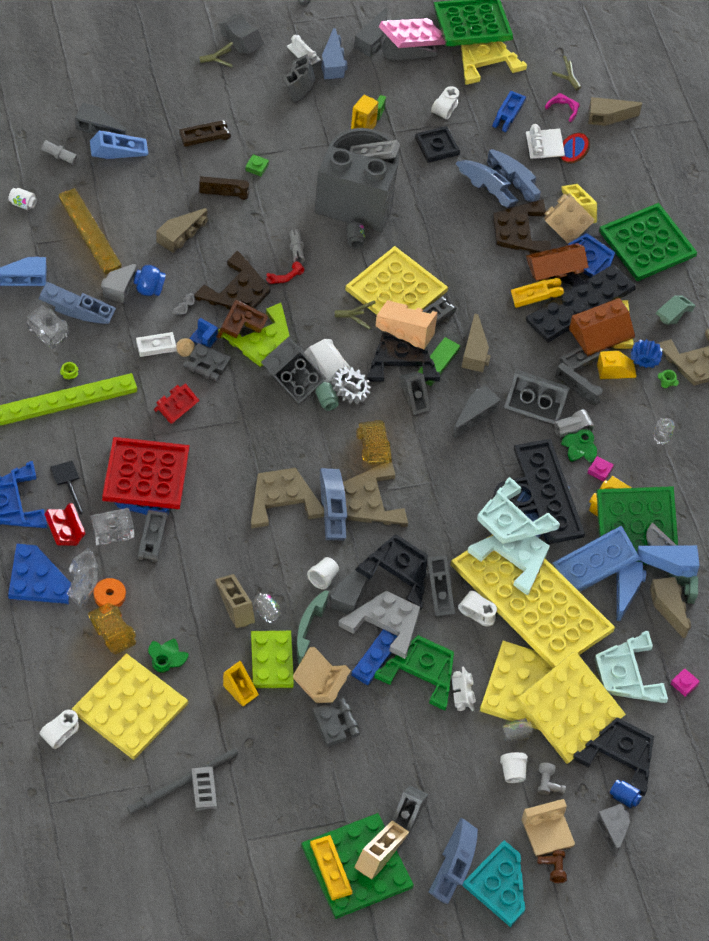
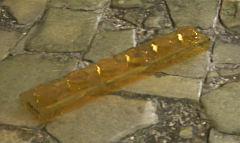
[59,188,122,275]

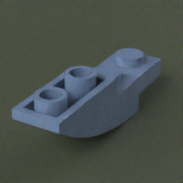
[487,149,541,202]
[456,160,519,207]
[39,282,116,324]
[320,468,347,541]
[428,818,478,904]

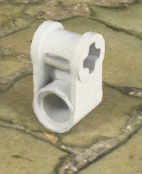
[431,86,459,120]
[458,591,497,627]
[40,710,79,749]

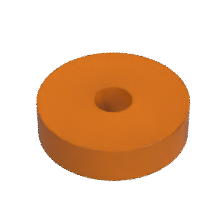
[94,578,126,610]

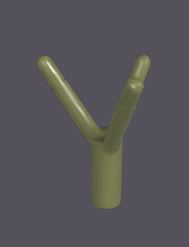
[199,42,233,67]
[552,56,581,91]
[335,300,376,329]

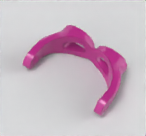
[545,93,580,122]

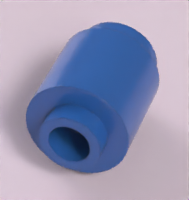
[610,780,642,808]

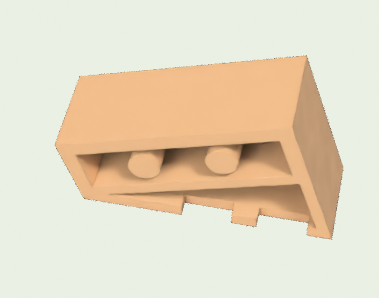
[376,300,437,350]

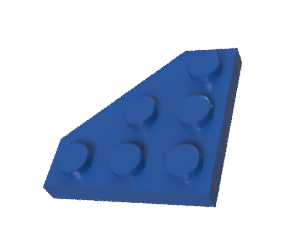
[8,544,71,604]

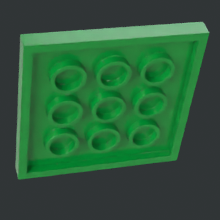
[433,0,513,46]
[599,203,697,281]
[596,486,678,565]
[301,813,414,919]

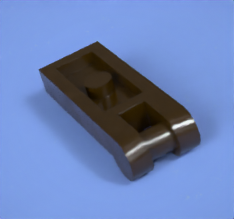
[179,120,231,147]
[199,176,249,200]

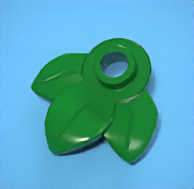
[561,429,597,463]
[148,639,189,673]

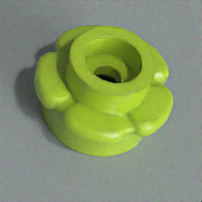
[60,362,79,380]

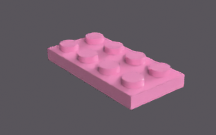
[379,18,445,48]

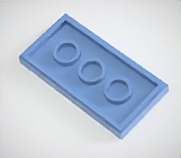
[553,526,640,592]

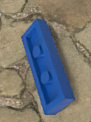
[351,629,398,685]

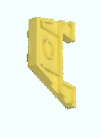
[461,41,527,85]

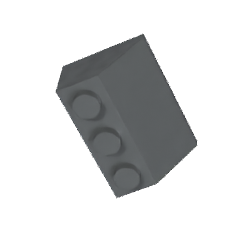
[504,370,571,424]

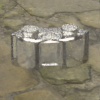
[67,548,98,608]

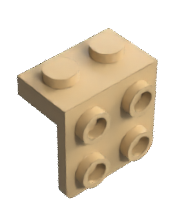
[544,193,594,243]
[293,647,351,703]

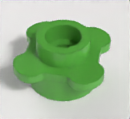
[658,370,679,388]

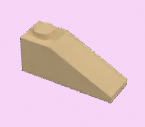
[354,821,409,879]

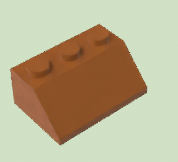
[526,243,589,281]
[569,298,635,356]

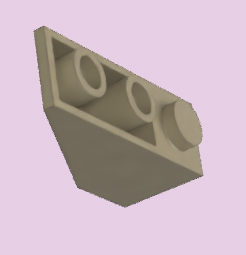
[588,97,642,126]
[156,208,208,253]
[649,577,691,638]

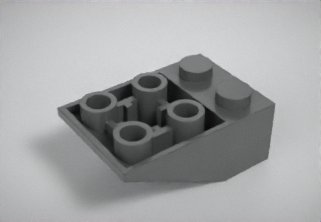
[261,336,327,404]

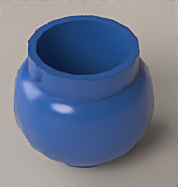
[133,265,166,296]

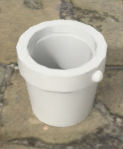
[307,557,339,589]
[500,752,528,783]

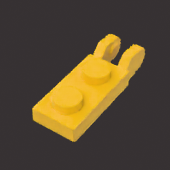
[511,278,564,308]

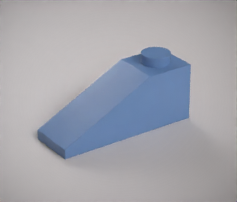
[90,130,148,159]
[0,257,47,286]
[637,545,700,577]
[616,562,646,621]

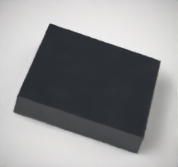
[415,126,460,163]

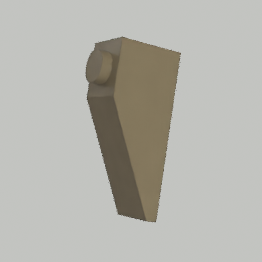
[462,314,491,372]
[215,574,255,628]

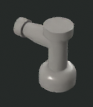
[538,763,566,795]

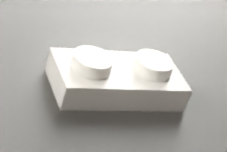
[136,332,176,357]

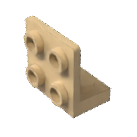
[522,799,575,857]

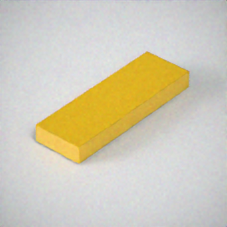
[310,835,352,901]

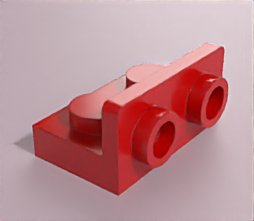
[153,383,200,424]
[44,503,85,546]

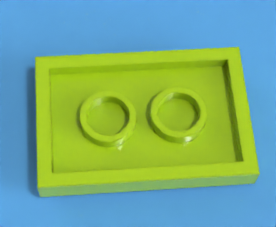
[251,630,294,688]

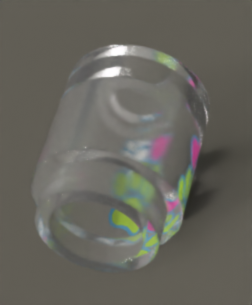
[653,418,675,444]
[253,593,282,623]
[502,718,534,742]

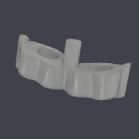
[173,293,195,315]

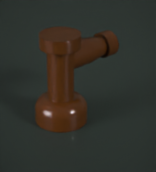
[537,850,567,883]

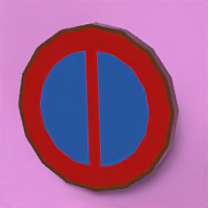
[560,132,590,164]

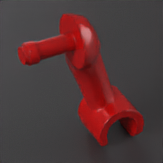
[266,261,305,284]

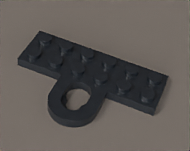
[526,264,636,343]
[493,439,585,544]

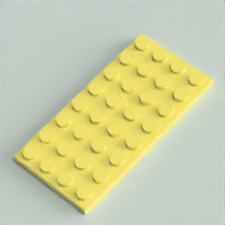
[451,534,615,668]

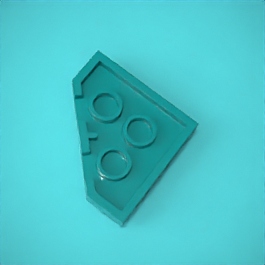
[462,840,525,927]

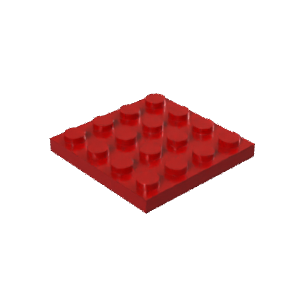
[102,437,190,509]

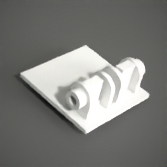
[526,124,565,159]

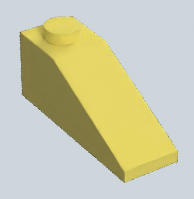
[561,184,597,223]

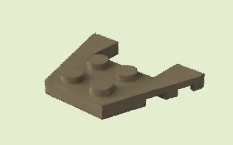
[657,329,709,386]
[343,460,408,527]
[251,468,324,529]

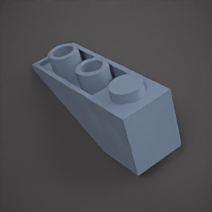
[321,28,348,79]

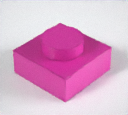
[587,456,614,482]
[671,669,700,697]

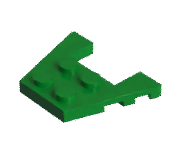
[374,635,454,711]

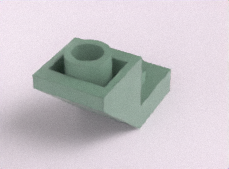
[656,295,696,325]
[668,572,698,604]

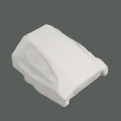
[304,339,350,383]

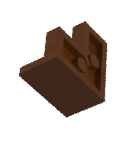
[217,300,269,339]

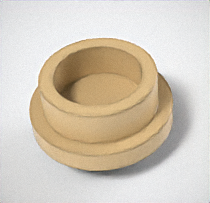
[176,338,194,357]

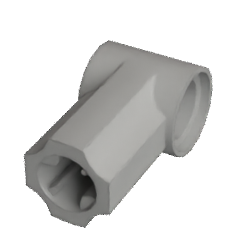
[554,410,594,438]

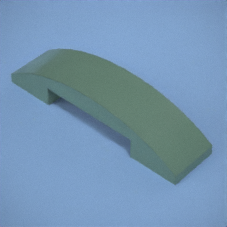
[296,590,329,665]

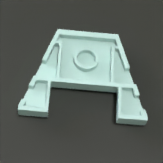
[477,477,560,544]
[468,535,550,595]
[594,631,668,703]

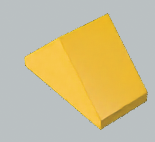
[223,661,259,706]

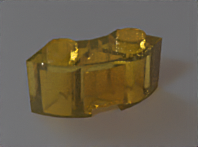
[356,420,392,466]
[87,603,136,655]

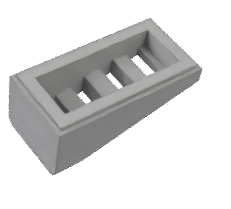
[192,767,217,811]

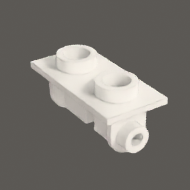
[287,35,321,65]
[452,667,476,711]

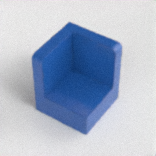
[190,318,218,348]

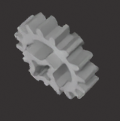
[331,366,371,404]

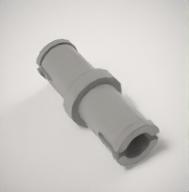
[41,140,78,165]
[289,229,305,263]

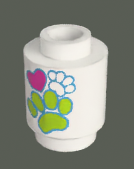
[8,188,37,210]

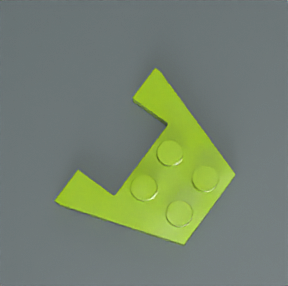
[218,303,290,367]

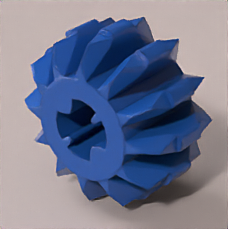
[631,339,663,369]

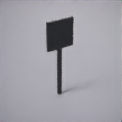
[50,461,83,514]

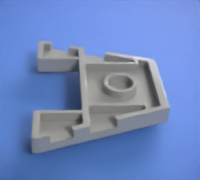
[339,591,420,659]

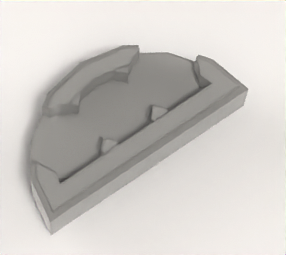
[646,523,677,546]

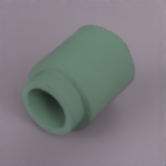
[315,382,339,411]

